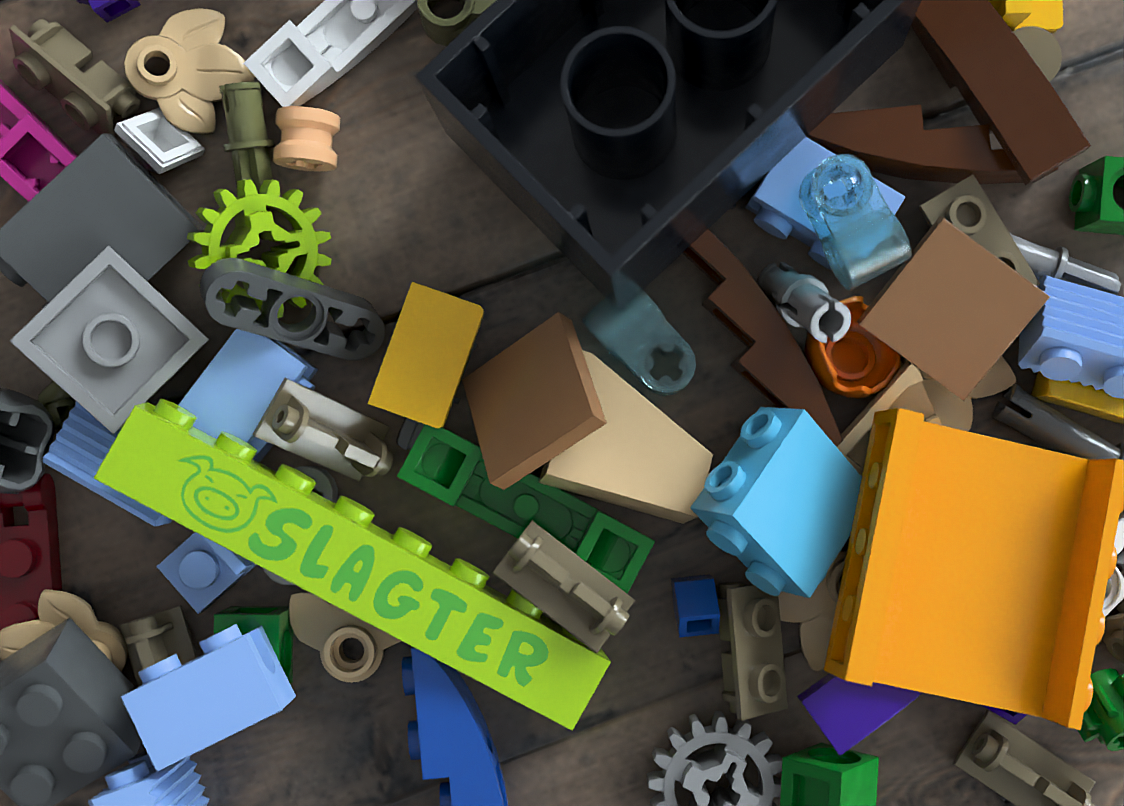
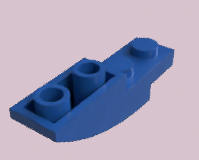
[402,647,508,806]

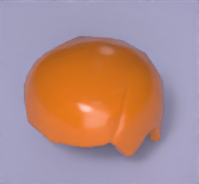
[804,296,901,399]

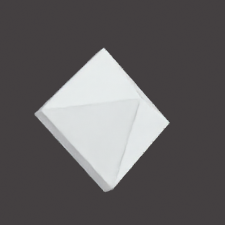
[114,107,205,174]

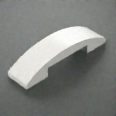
[243,0,418,107]

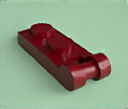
[0,473,62,630]

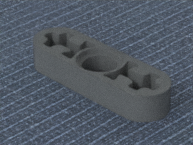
[200,258,385,361]

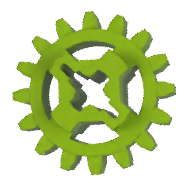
[187,179,332,318]

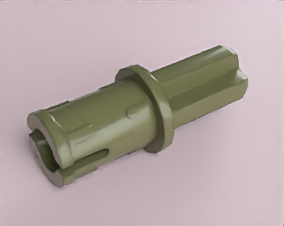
[219,82,275,210]

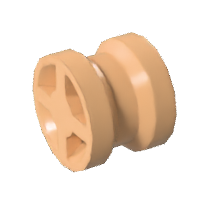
[273,106,340,172]

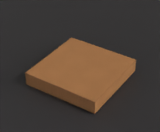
[857,216,1050,401]
[462,312,607,490]

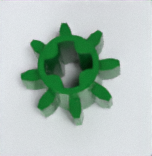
[1078,668,1124,751]

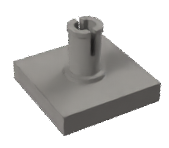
[10,245,209,434]

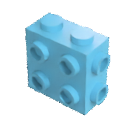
[690,407,862,598]

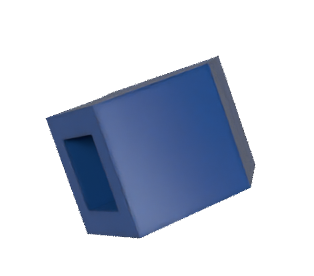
[671,574,720,638]

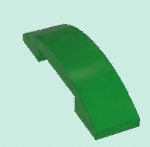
[397,424,655,594]

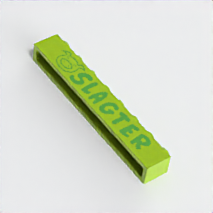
[93,399,611,731]

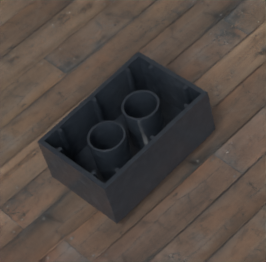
[415,0,921,312]

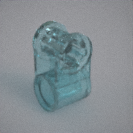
[799,154,912,291]
[581,291,696,396]

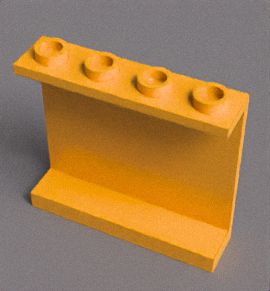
[824,408,1124,730]

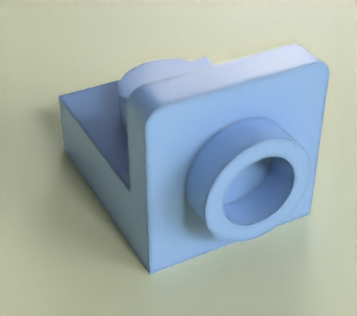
[156,532,257,614]

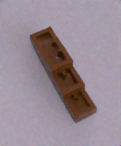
[911,0,1091,185]
[806,105,1058,184]
[683,229,843,447]

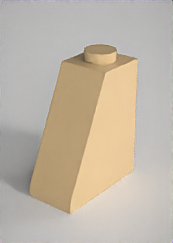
[539,350,713,524]

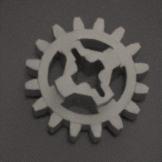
[647,711,782,806]

